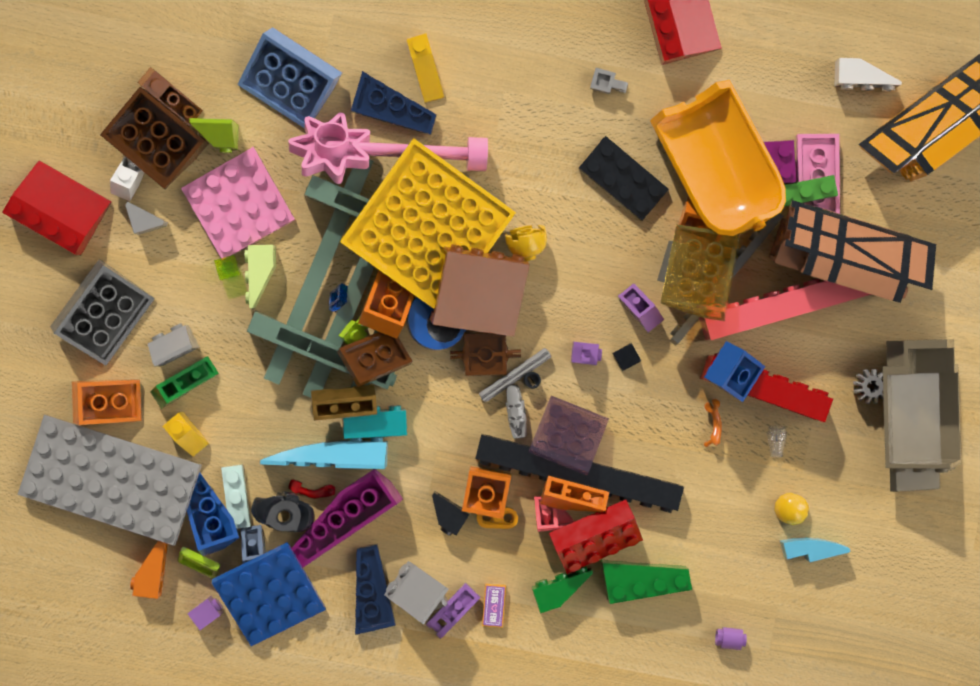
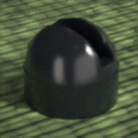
[523,372,541,389]

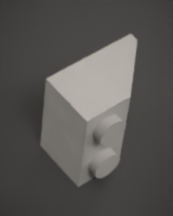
[148,323,200,367]

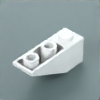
[834,58,902,91]
[110,156,144,201]

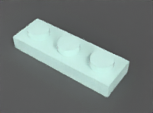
[221,464,251,529]

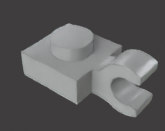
[590,68,628,94]

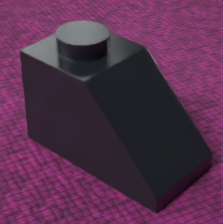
[432,491,470,536]

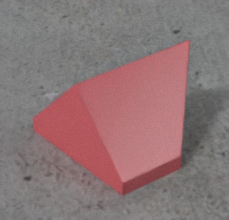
[534,496,575,532]

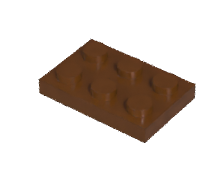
[337,332,413,387]

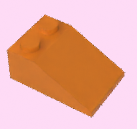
[358,270,414,339]
[72,379,141,425]

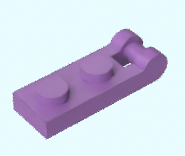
[425,582,480,639]

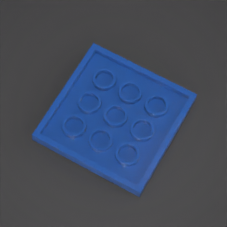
[212,542,326,647]

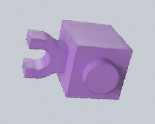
[571,342,602,365]

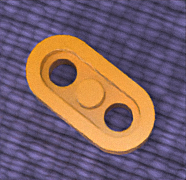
[476,507,518,529]

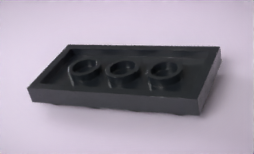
[578,136,669,221]

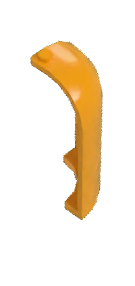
[650,80,786,236]

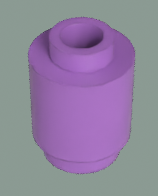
[715,627,747,650]

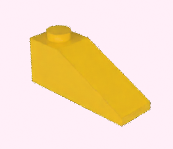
[406,33,445,103]

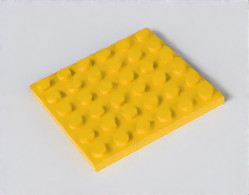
[340,138,516,309]

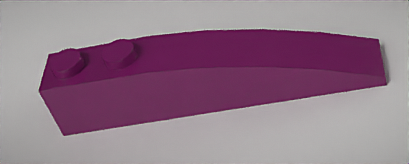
[291,469,403,567]

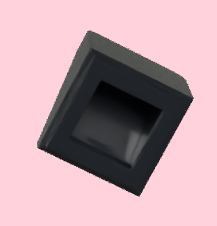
[612,343,641,371]

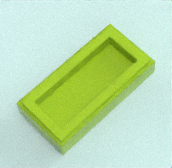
[178,546,221,579]

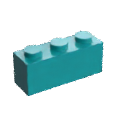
[343,405,407,439]

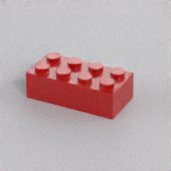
[549,499,643,574]

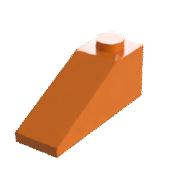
[540,476,609,512]
[130,540,168,599]

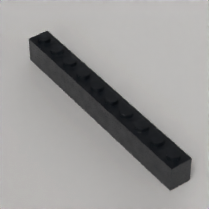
[475,433,684,513]

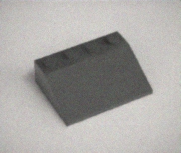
[50,259,155,366]

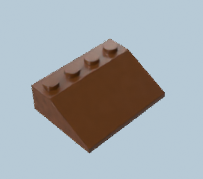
[100,87,209,189]

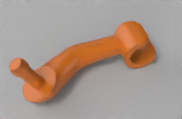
[704,399,722,447]

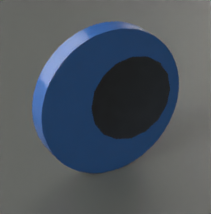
[406,297,466,350]

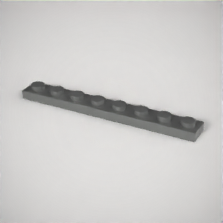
[669,213,784,346]

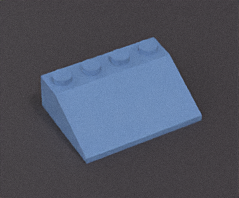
[237,27,342,128]

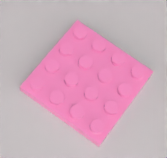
[181,147,295,261]

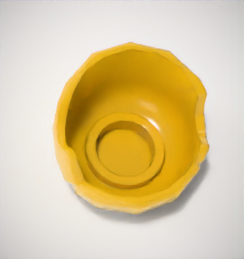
[774,493,809,525]

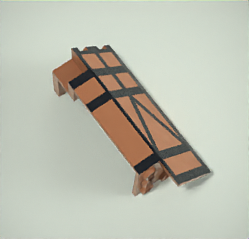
[769,200,936,303]

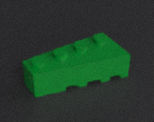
[601,560,692,604]

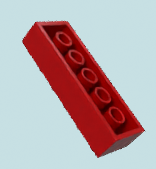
[700,353,833,422]

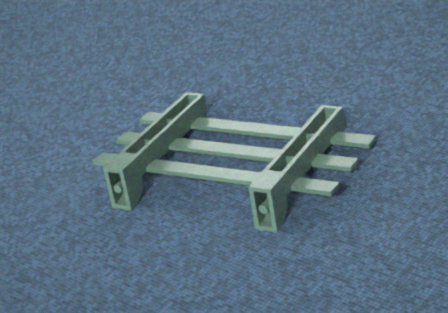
[247,159,397,398]

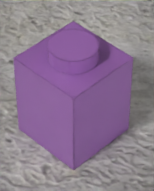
[188,596,223,630]

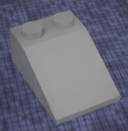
[384,561,449,624]

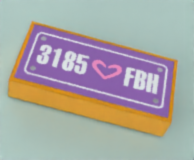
[482,583,506,628]

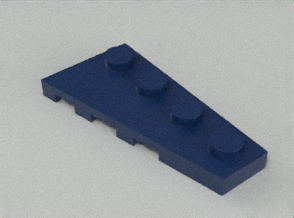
[351,71,437,135]
[355,543,396,635]

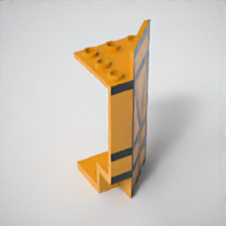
[858,54,980,182]

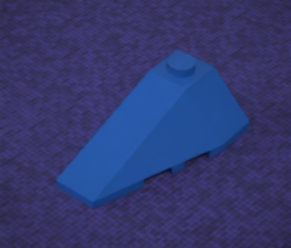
[187,472,239,556]

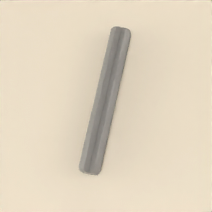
[479,348,551,402]

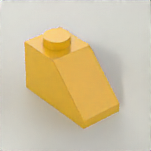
[162,412,210,457]

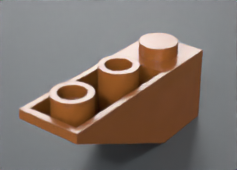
[137,67,203,126]

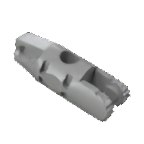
[506,385,527,439]

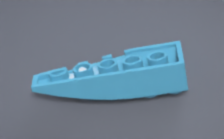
[260,437,388,469]

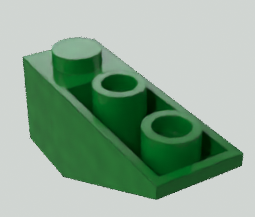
[532,566,593,614]

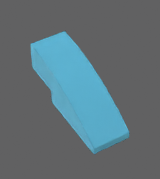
[780,537,850,562]

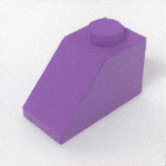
[618,284,664,332]

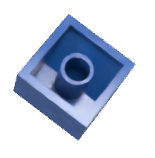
[704,341,765,402]

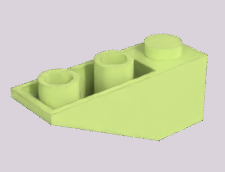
[244,245,276,309]

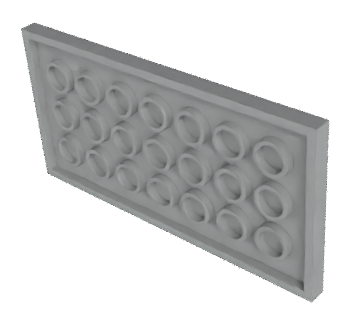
[17,415,202,545]

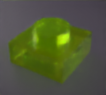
[214,255,241,281]

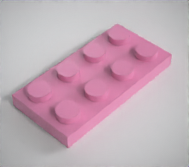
[796,134,840,213]

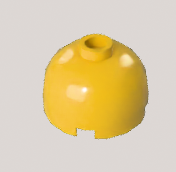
[505,225,547,261]

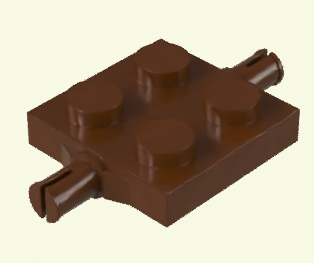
[450,333,521,376]

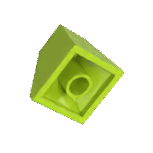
[190,118,239,153]

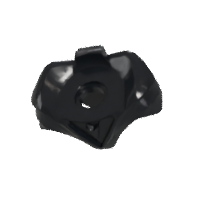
[251,491,315,532]

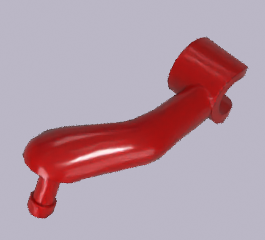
[288,479,335,499]

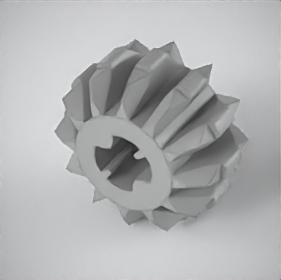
[853,369,884,404]

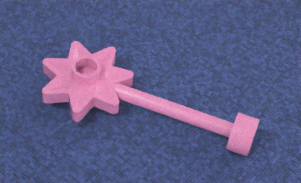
[289,113,488,184]

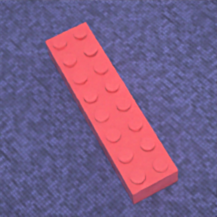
[699,279,872,340]

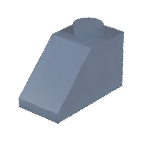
[241,525,266,564]

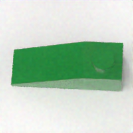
[150,356,219,409]

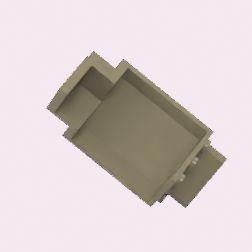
[883,339,961,492]

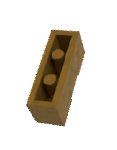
[311,384,377,421]

